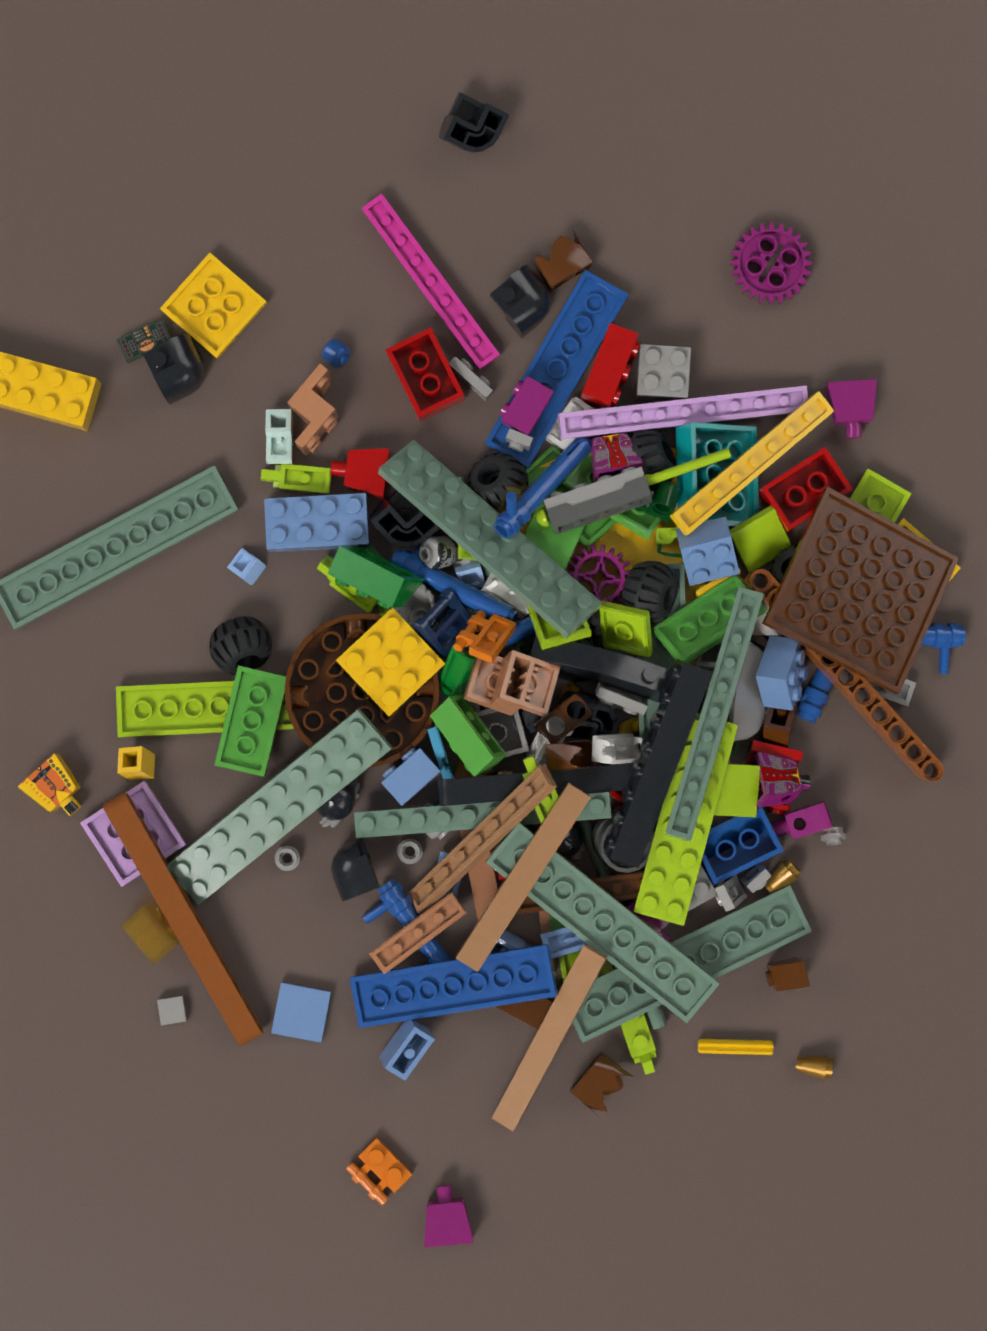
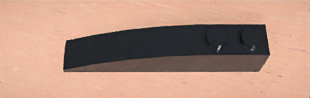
[530,635,669,703]

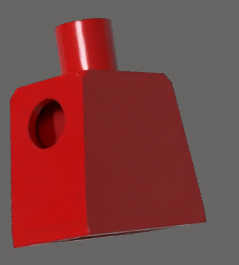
[331,448,390,500]

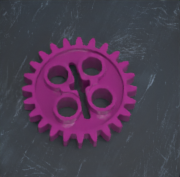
[729,222,812,305]

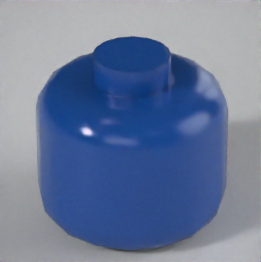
[322,339,350,367]

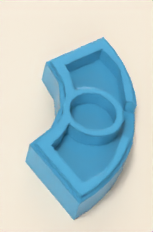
[427,727,454,779]

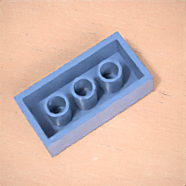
[264,493,370,553]

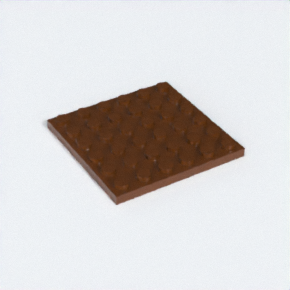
[762,487,959,694]

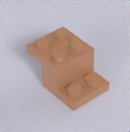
[287,364,339,456]
[463,650,560,717]

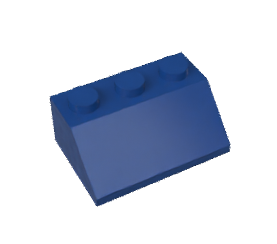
[701,807,784,885]

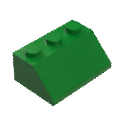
[328,546,424,609]

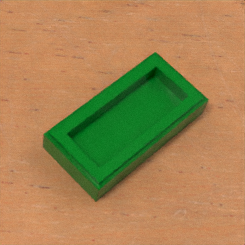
[439,645,476,697]

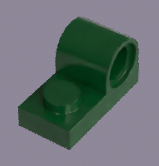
[635,482,681,522]

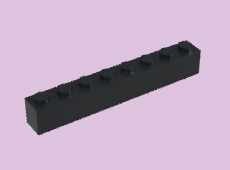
[603,659,712,868]

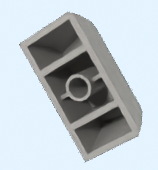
[697,641,769,741]

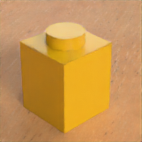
[117,746,155,781]

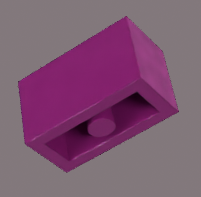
[500,376,554,436]

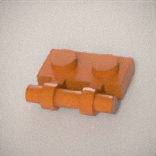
[453,610,516,664]
[346,1137,413,1205]

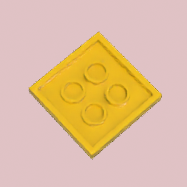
[160,252,267,360]
[336,607,445,717]

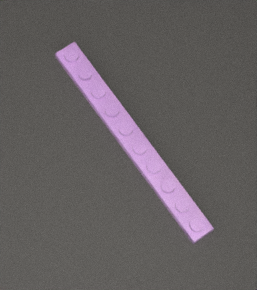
[557,385,808,440]

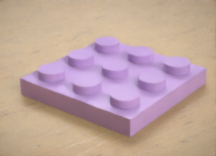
[80,781,187,887]

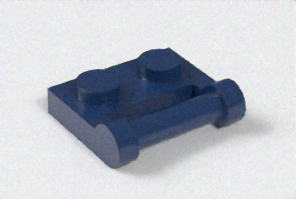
[413,589,471,658]

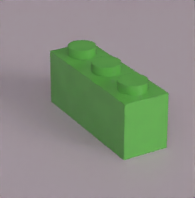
[430,694,507,777]

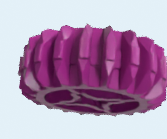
[566,544,631,613]

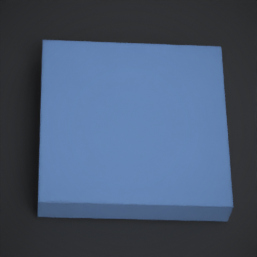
[271,982,332,1043]

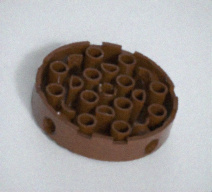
[284,613,439,768]

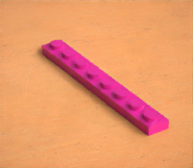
[361,193,500,371]

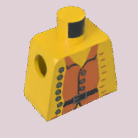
[18,753,82,816]

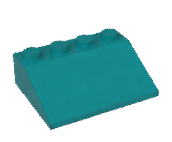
[675,422,759,528]

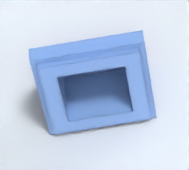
[227,548,266,585]

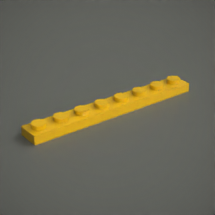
[669,391,834,536]

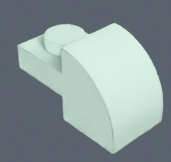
[265,409,294,464]

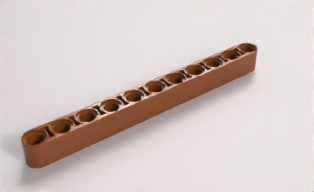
[744,569,944,782]
[103,792,264,1046]

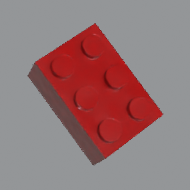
[580,323,641,409]
[385,327,465,422]
[758,447,853,533]

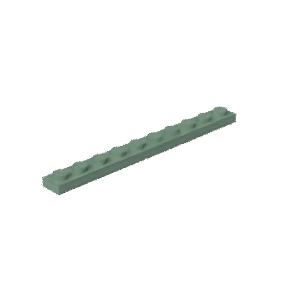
[665,587,764,842]
[354,792,612,838]

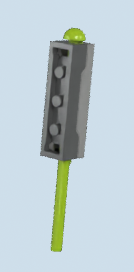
[536,448,731,535]

